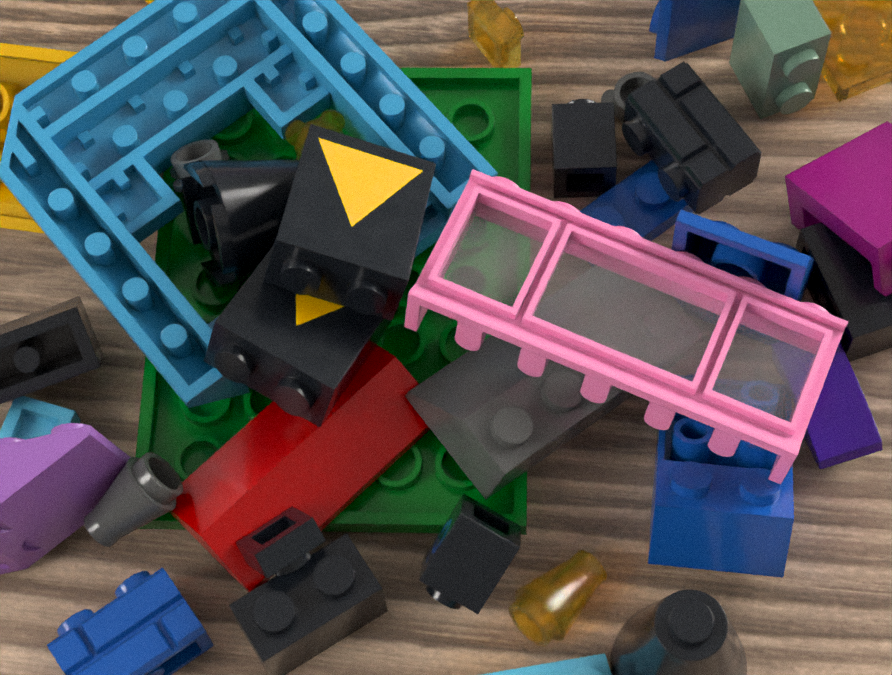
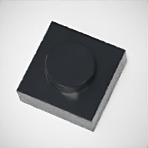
[236,506,326,578]

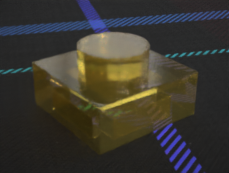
[467,0,524,68]

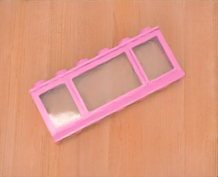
[404,169,848,485]

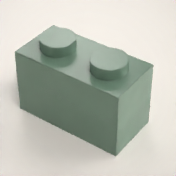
[729,0,831,119]

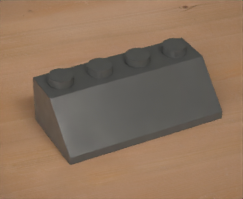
[405,266,702,500]

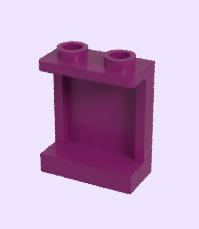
[785,121,892,296]

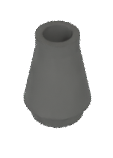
[84,452,183,547]

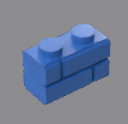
[47,567,214,675]

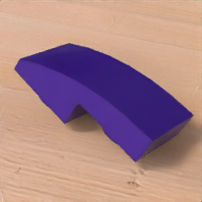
[771,342,883,470]

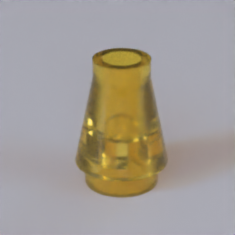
[508,550,607,647]

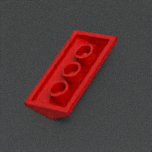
[170,344,430,592]

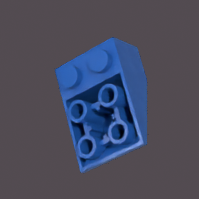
[648,375,794,578]

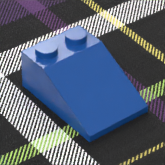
[671,209,815,347]

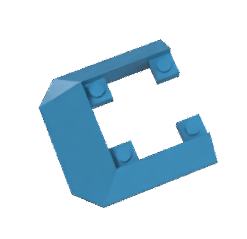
[0,0,497,408]

